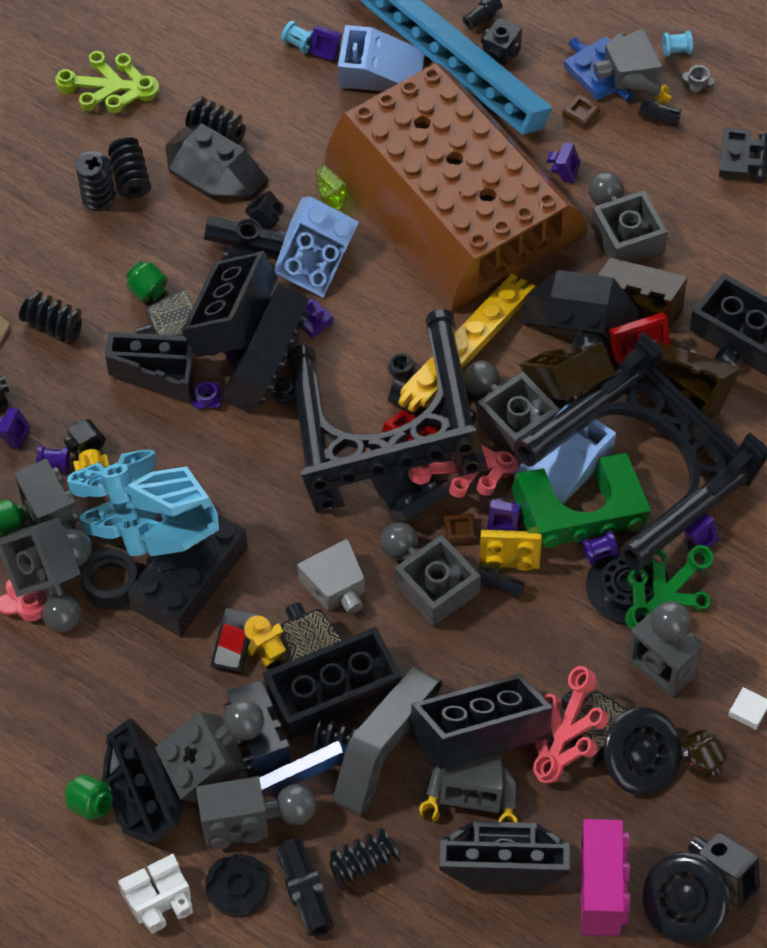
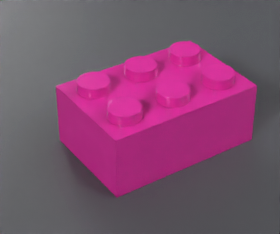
[580,819,630,936]

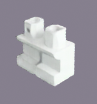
[118,854,193,933]

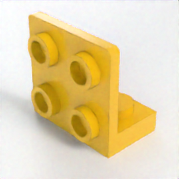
[480,530,542,571]

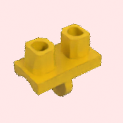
[244,615,286,668]

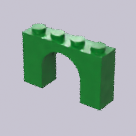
[511,453,651,548]

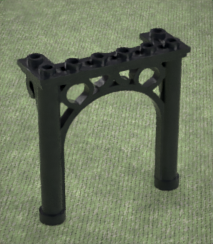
[287,309,488,513]
[514,332,767,571]

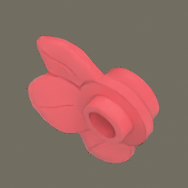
[0,579,47,621]

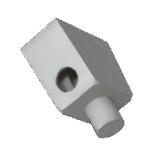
[297,539,365,615]

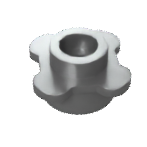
[682,65,715,93]

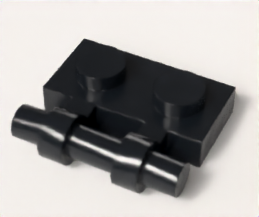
[719,127,767,183]

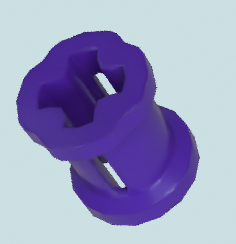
[36,445,70,474]
[582,531,619,566]

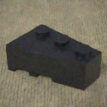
[105,332,197,404]
[223,680,291,777]

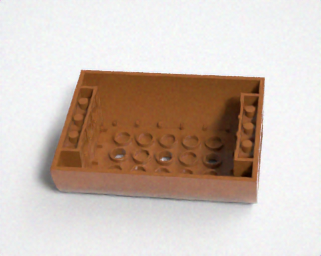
[324,63,587,312]

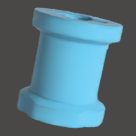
[281,20,313,54]
[662,30,693,57]

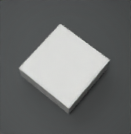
[728,687,767,730]

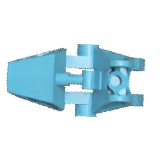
[67,450,219,557]

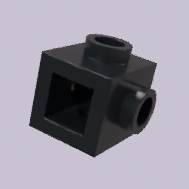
[481,17,522,66]

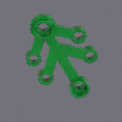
[625,545,713,630]

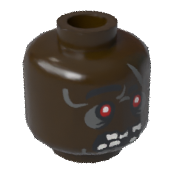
[680,729,727,779]

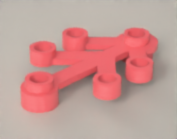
[408,444,519,498]
[533,666,609,784]

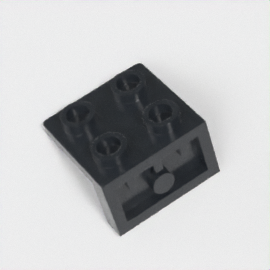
[371,469,450,522]

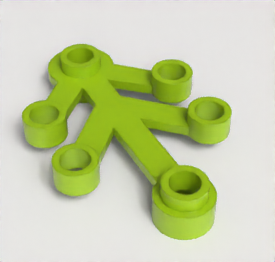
[55,51,159,113]

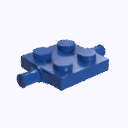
[564,36,635,102]

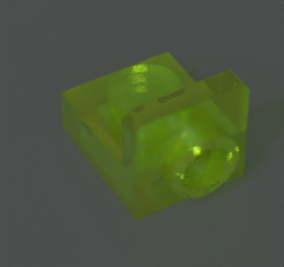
[315,164,347,210]

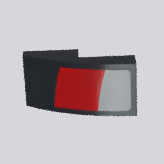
[210,608,256,673]

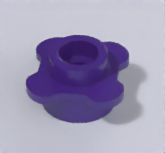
[193,381,221,409]

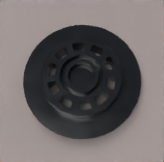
[586,550,670,624]
[604,707,682,796]
[643,852,730,944]

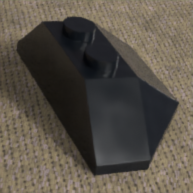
[165,123,268,199]
[523,270,640,335]
[102,718,185,843]
[439,821,570,891]

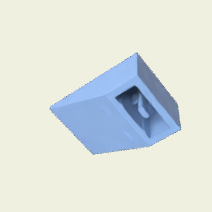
[338,25,425,91]
[274,196,359,298]
[513,402,616,505]

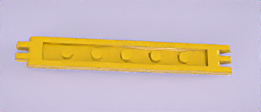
[398,273,537,413]

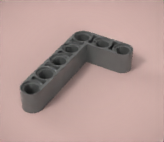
[333,667,442,817]

